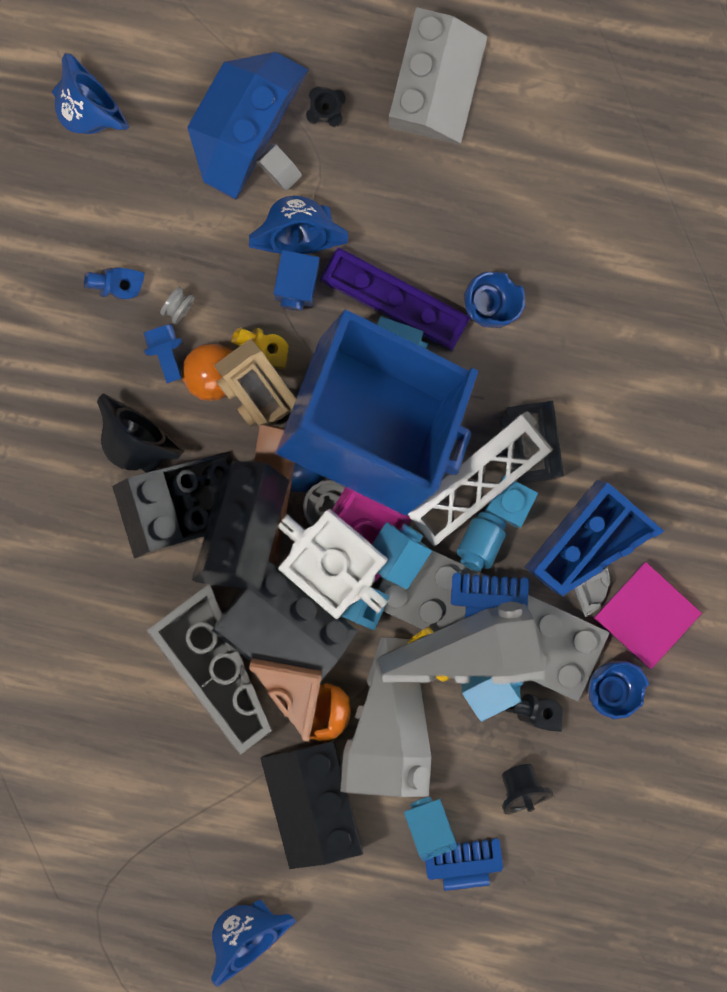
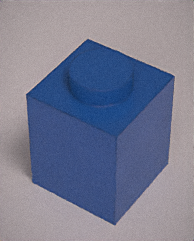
[273,250,320,311]

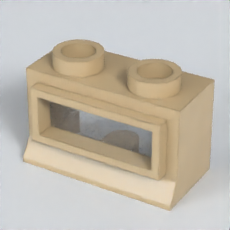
[214,338,296,427]

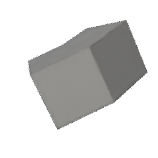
[256,144,302,192]

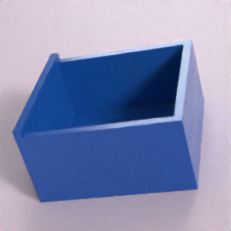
[275,309,478,516]

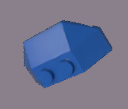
[187,52,308,200]

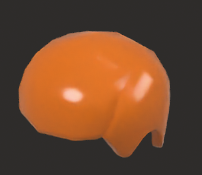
[182,343,241,401]
[310,683,351,741]

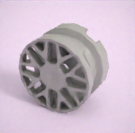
[303,480,345,526]

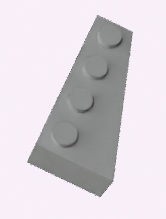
[147,584,272,755]

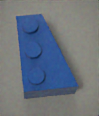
[524,480,665,596]

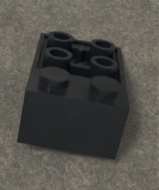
[112,452,233,559]

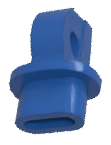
[84,268,145,300]
[143,324,183,383]

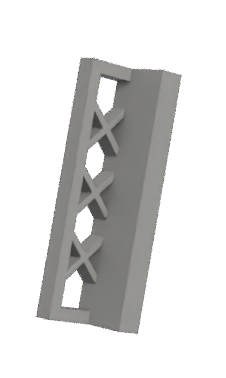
[408,411,553,546]

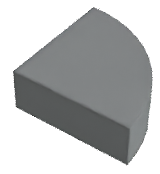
[573,568,610,617]

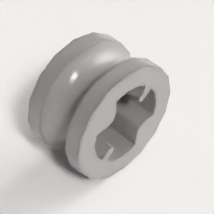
[160,286,195,325]

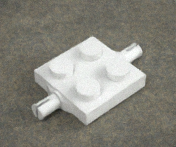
[277,509,388,619]

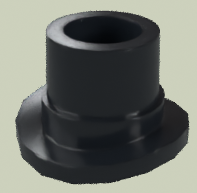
[502,764,554,815]

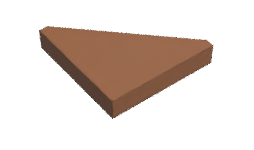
[249,658,322,742]

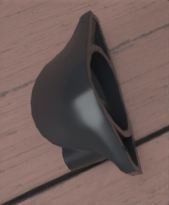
[97,393,185,473]

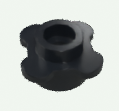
[306,87,346,127]

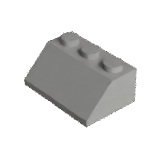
[388,7,487,145]

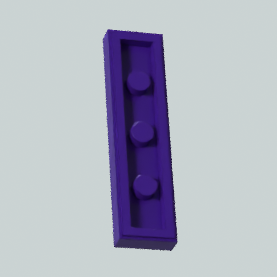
[320,247,470,352]

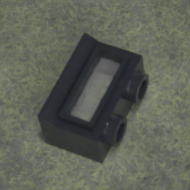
[500,401,564,484]

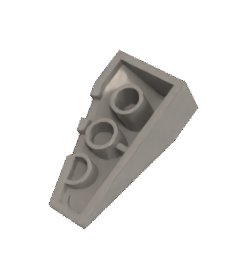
[376,602,545,684]
[341,637,432,797]

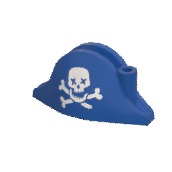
[52,53,130,134]
[249,196,348,254]
[211,900,296,987]

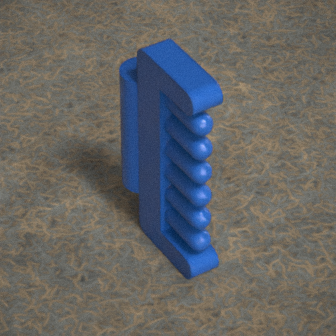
[450,573,529,618]
[425,838,503,891]

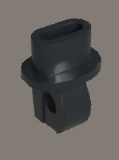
[505,694,563,732]

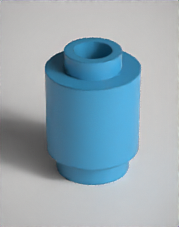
[457,512,506,571]

